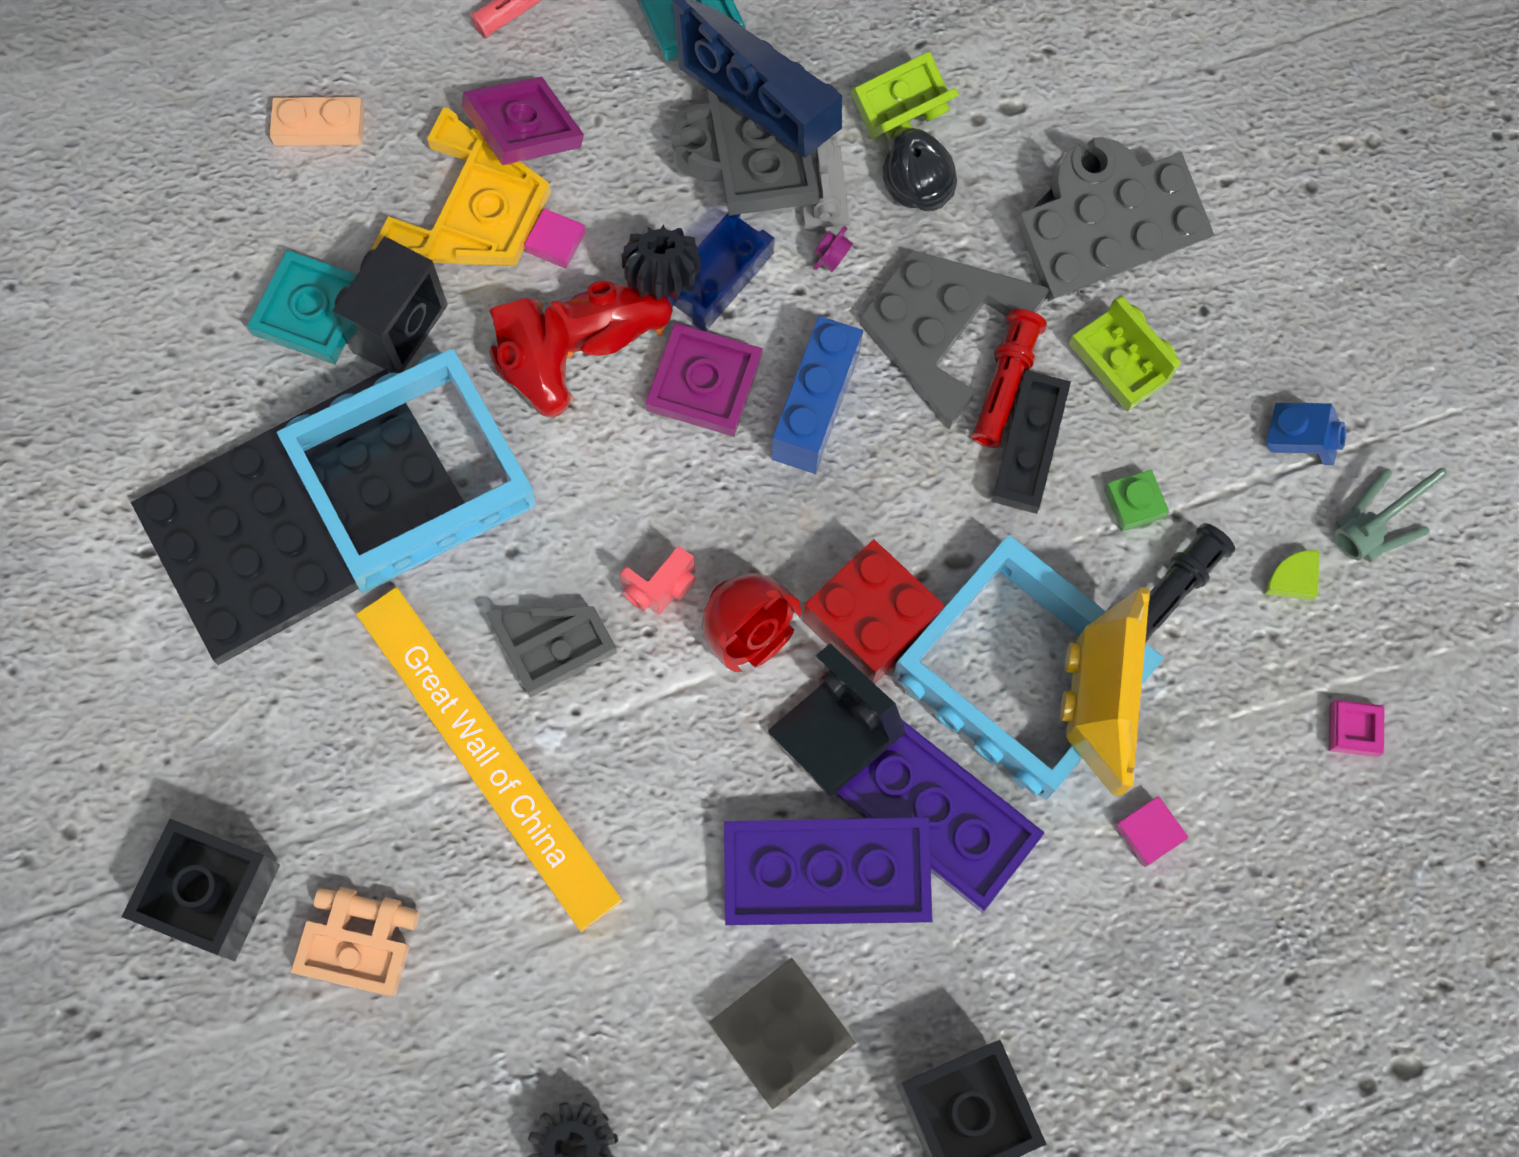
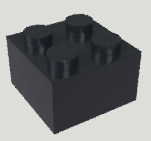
[332,236,448,373]
[121,818,280,962]
[896,1040,1047,1157]

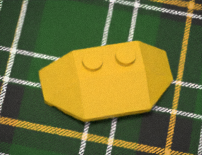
[1060,587,1150,796]

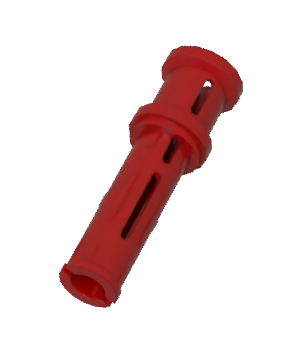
[971,309,1047,448]

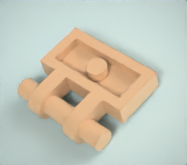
[291,887,420,998]

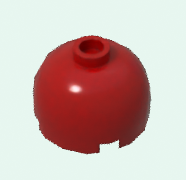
[702,573,802,672]

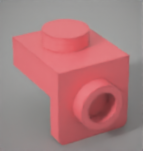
[619,545,696,615]

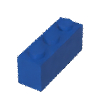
[772,316,863,474]

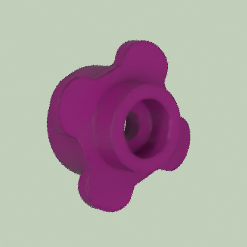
[813,226,854,272]

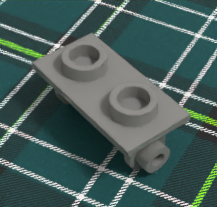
[803,139,850,229]

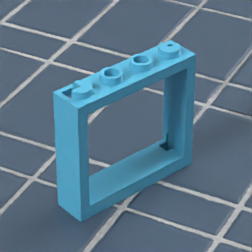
[277,348,536,594]
[893,535,1164,800]

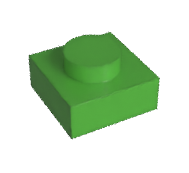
[1104,469,1169,531]

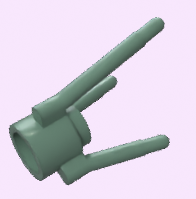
[1334,468,1447,562]

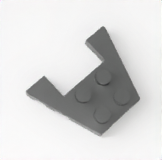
[860,250,1049,429]

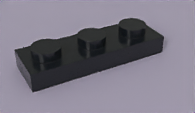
[991,370,1071,514]

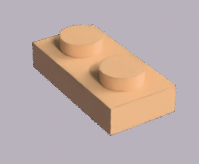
[270,97,365,146]

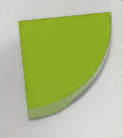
[1265,550,1320,601]

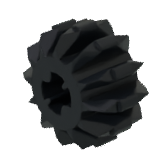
[621,224,701,301]
[528,1102,619,1157]

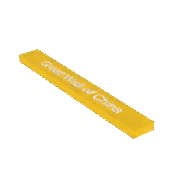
[356,587,623,933]

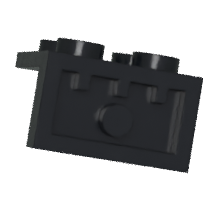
[768,643,906,796]

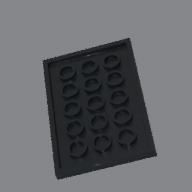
[130,369,465,666]

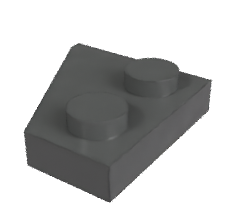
[486,606,617,698]

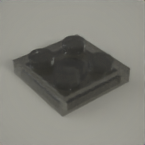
[708,957,856,1110]

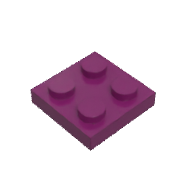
[461,77,584,165]
[645,323,763,437]

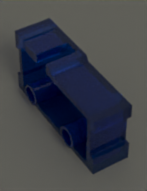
[666,213,775,332]

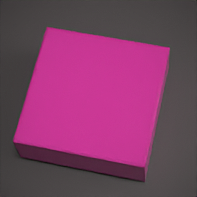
[524,208,586,269]
[1329,700,1384,757]
[1115,796,1189,867]

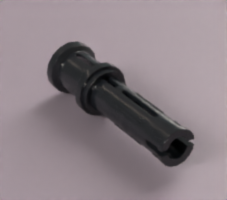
[1145,523,1236,643]

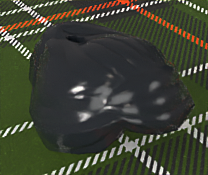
[883,127,957,211]

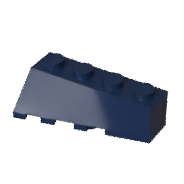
[673,0,842,158]

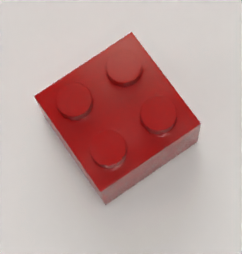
[803,539,945,684]

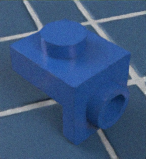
[1267,403,1346,465]

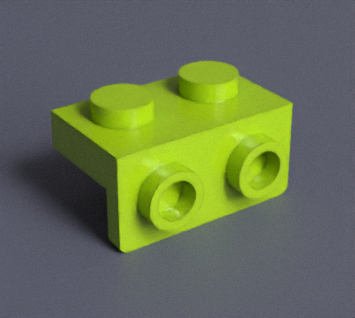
[850,51,959,140]
[1069,295,1181,412]

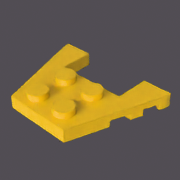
[371,107,551,266]

